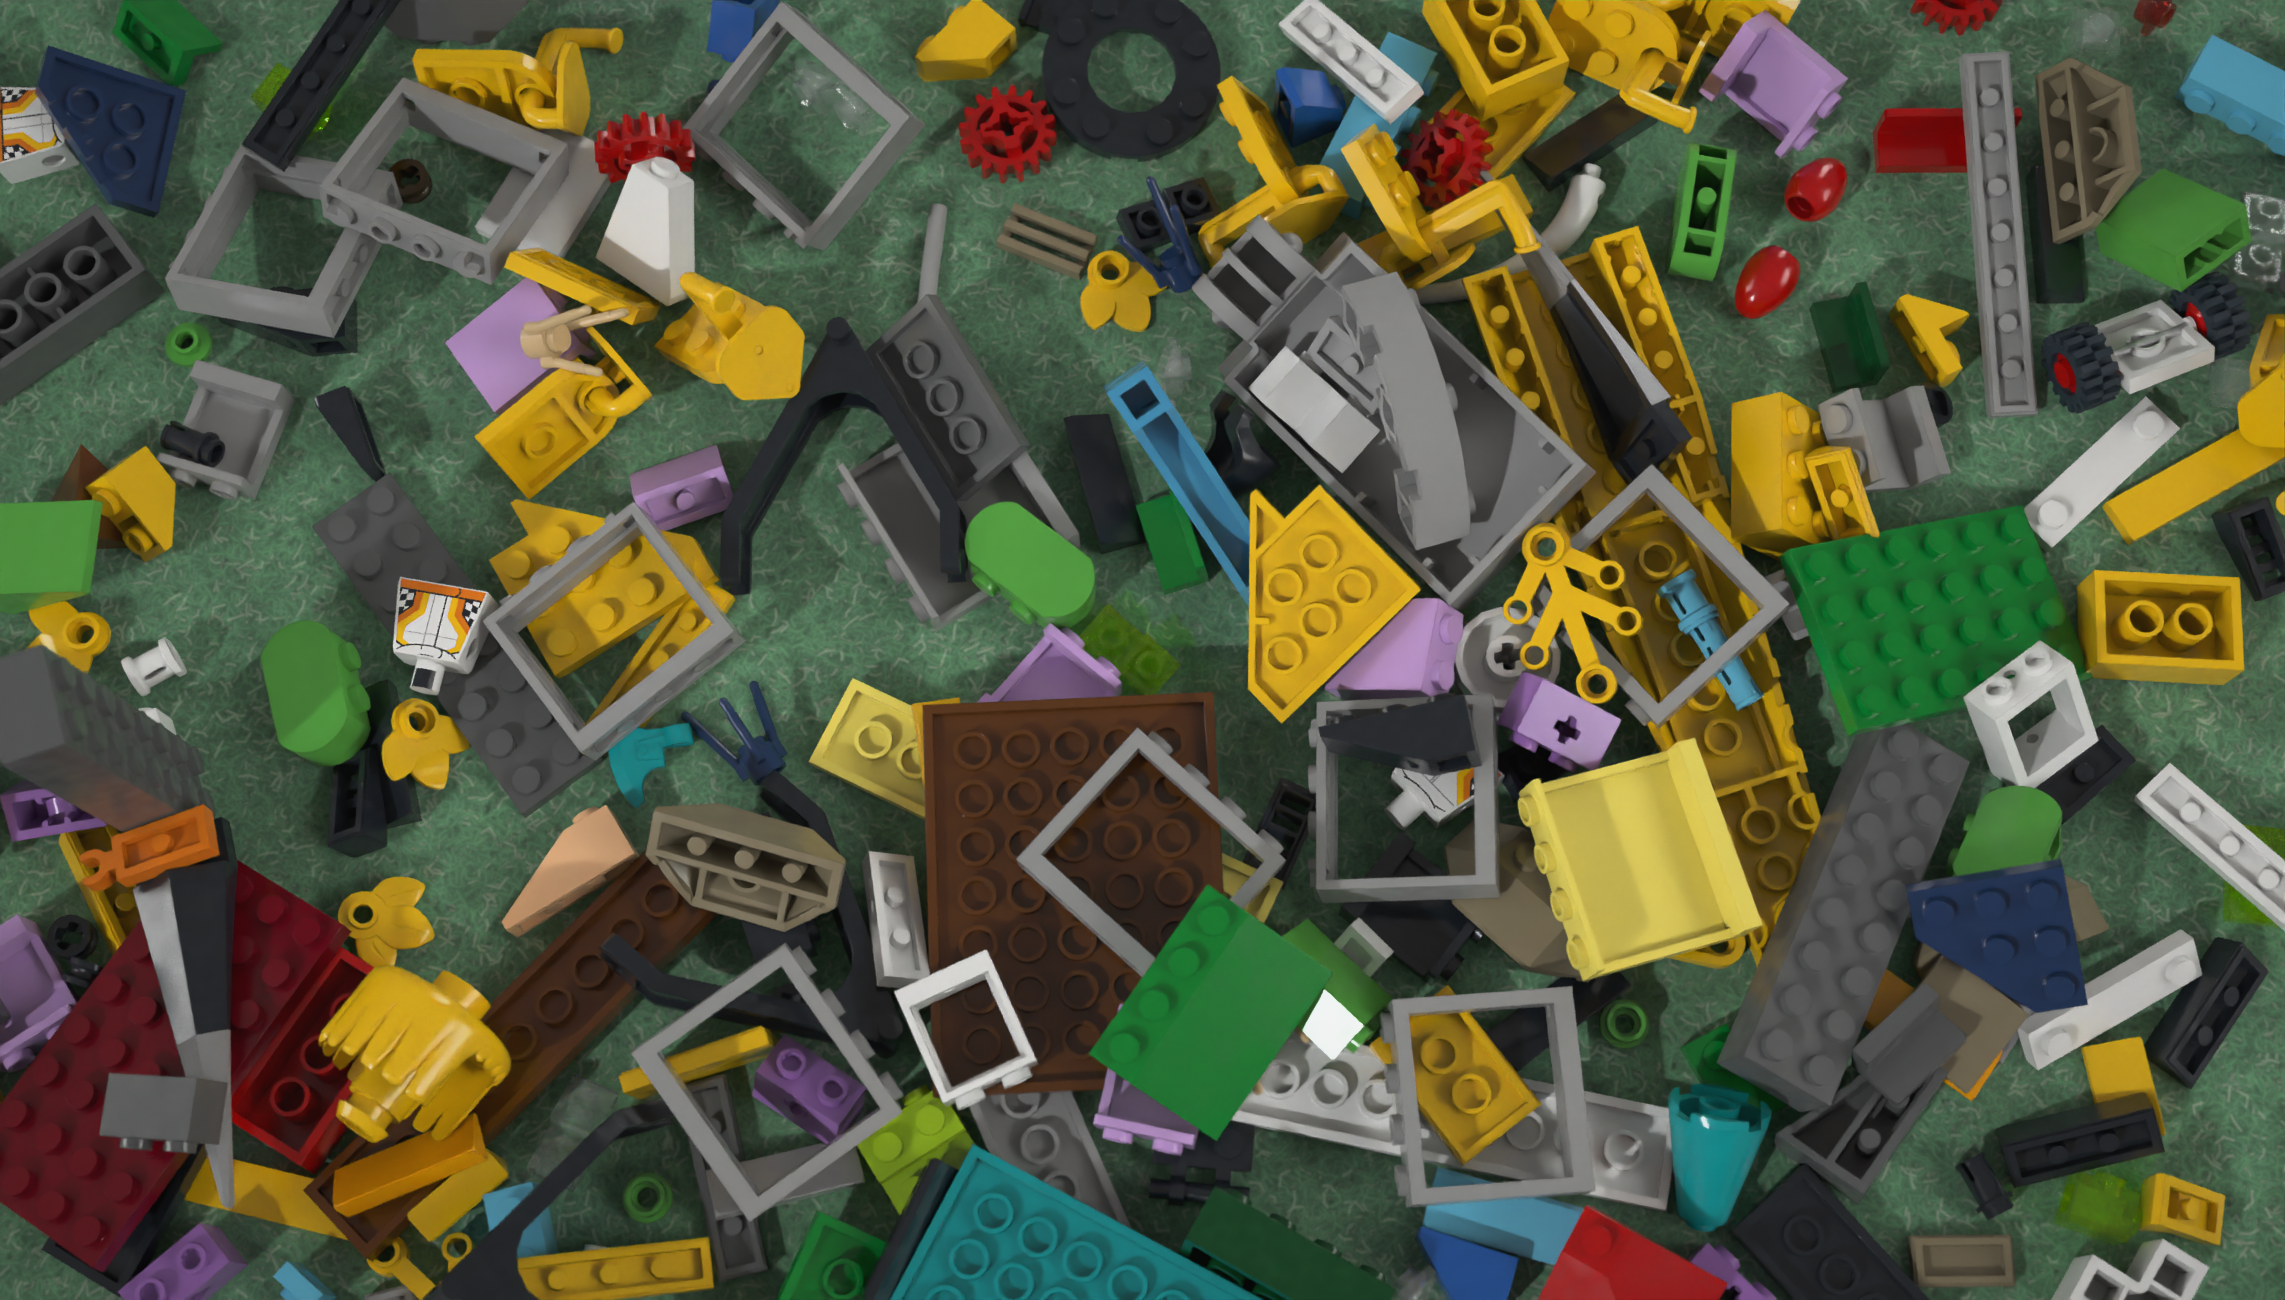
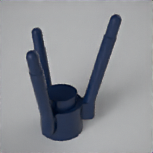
[1118,176,1204,293]
[681,681,788,786]

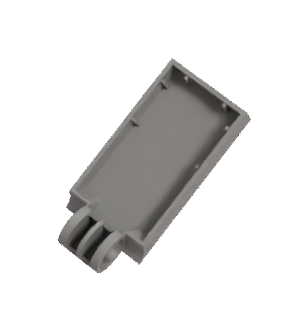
[1191,214,1596,611]

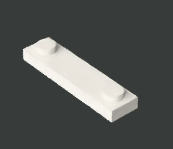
[1278,0,1424,124]
[2024,396,2180,552]
[2134,763,2285,931]
[2018,929,2202,1070]

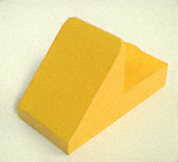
[1888,294,1969,388]
[2137,1173,2225,1246]

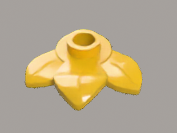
[1080,251,1167,332]
[26,601,111,673]
[382,698,470,790]
[338,877,435,968]

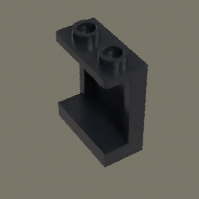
[1339,831,1485,987]

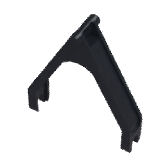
[720,317,968,595]
[599,770,903,1058]
[423,1098,675,1300]

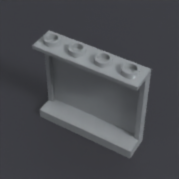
[836,443,1081,632]

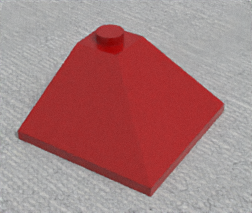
[1538,1205,1728,1300]

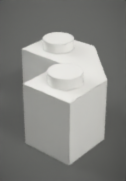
[1248,345,1380,473]
[2051,1239,2209,1300]

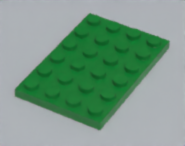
[1779,505,2093,736]

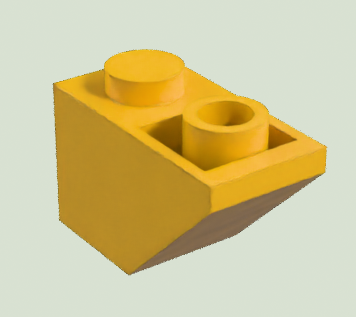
[915,0,1018,82]
[85,446,176,562]

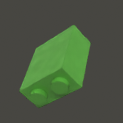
[2096,168,2252,292]
[1282,918,1393,1060]

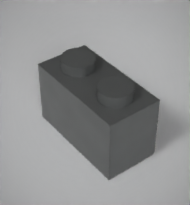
[99,1073,228,1154]

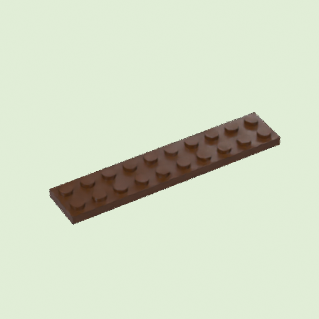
[303,849,718,1262]

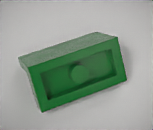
[112,0,222,86]
[1136,485,1209,595]

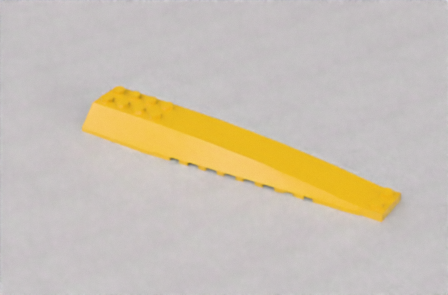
[1461,226,1821,967]

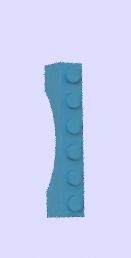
[1103,360,1250,607]

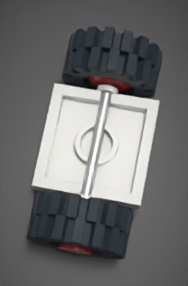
[2041,272,2252,414]

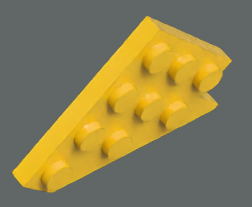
[1248,485,1422,724]
[489,499,720,679]

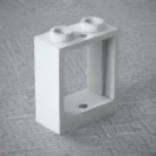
[1963,640,2099,788]
[894,949,1038,1110]

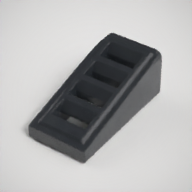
[313,386,386,482]
[2211,496,2285,602]
[327,747,388,858]
[1243,778,1316,890]

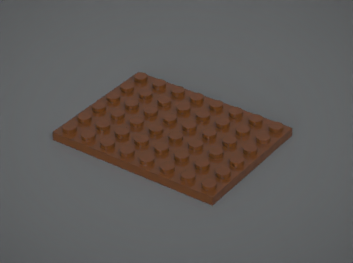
[922,692,1224,1098]

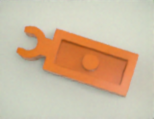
[79,804,220,891]

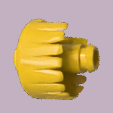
[319,965,511,1143]

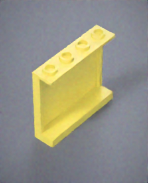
[1518,738,1763,981]

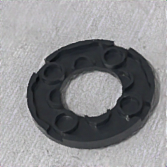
[1041,0,1221,162]

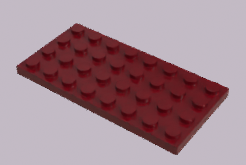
[0,860,352,1272]

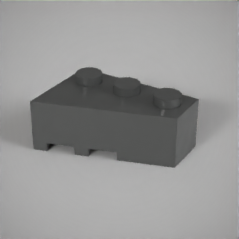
[1773,1067,1949,1205]

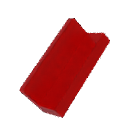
[1873,108,2022,173]

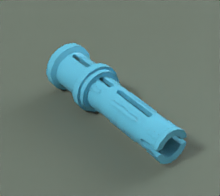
[1656,569,1764,711]

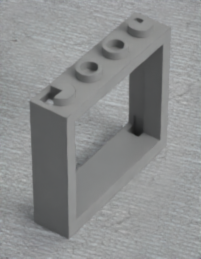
[682,1,926,251]
[319,77,569,285]
[165,146,403,338]
[1531,464,1789,729]
[483,501,746,761]
[1308,694,1501,903]
[1017,727,1286,977]
[631,942,904,1222]
[1380,986,1596,1208]

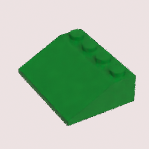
[1089,884,1333,1141]

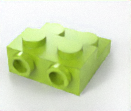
[857,1084,975,1215]

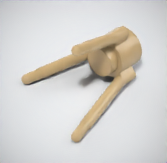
[520,305,629,377]

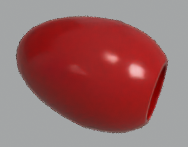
[1784,157,1848,222]
[1734,245,1800,319]

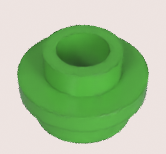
[165,322,213,367]
[1599,999,1650,1049]
[622,1172,673,1223]

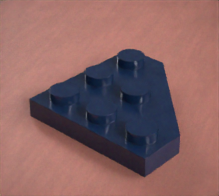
[35,45,186,218]
[1905,859,2088,1013]

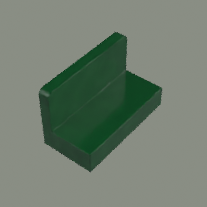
[1809,281,1890,393]

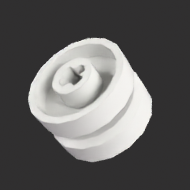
[1452,607,1561,721]

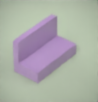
[629,445,734,531]

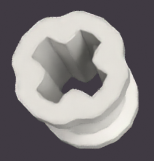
[121,637,187,697]

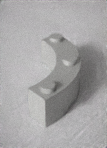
[1342,272,1476,550]

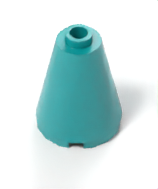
[1668,1084,1772,1232]

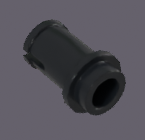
[160,421,225,467]
[1955,1152,2014,1220]

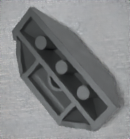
[384,0,529,45]

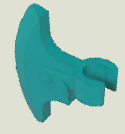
[608,723,694,808]

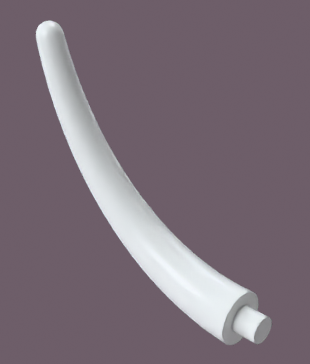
[1415,164,1606,304]

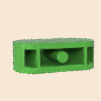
[1665,142,1736,282]
[965,502,1096,630]
[261,620,371,767]
[1947,786,2063,877]

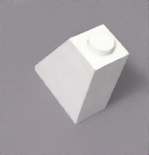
[595,157,695,306]

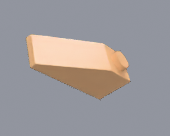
[502,805,639,938]

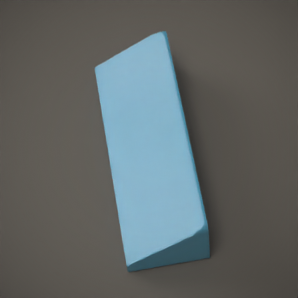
[1422,1167,1584,1265]

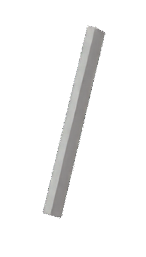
[1959,51,2038,419]

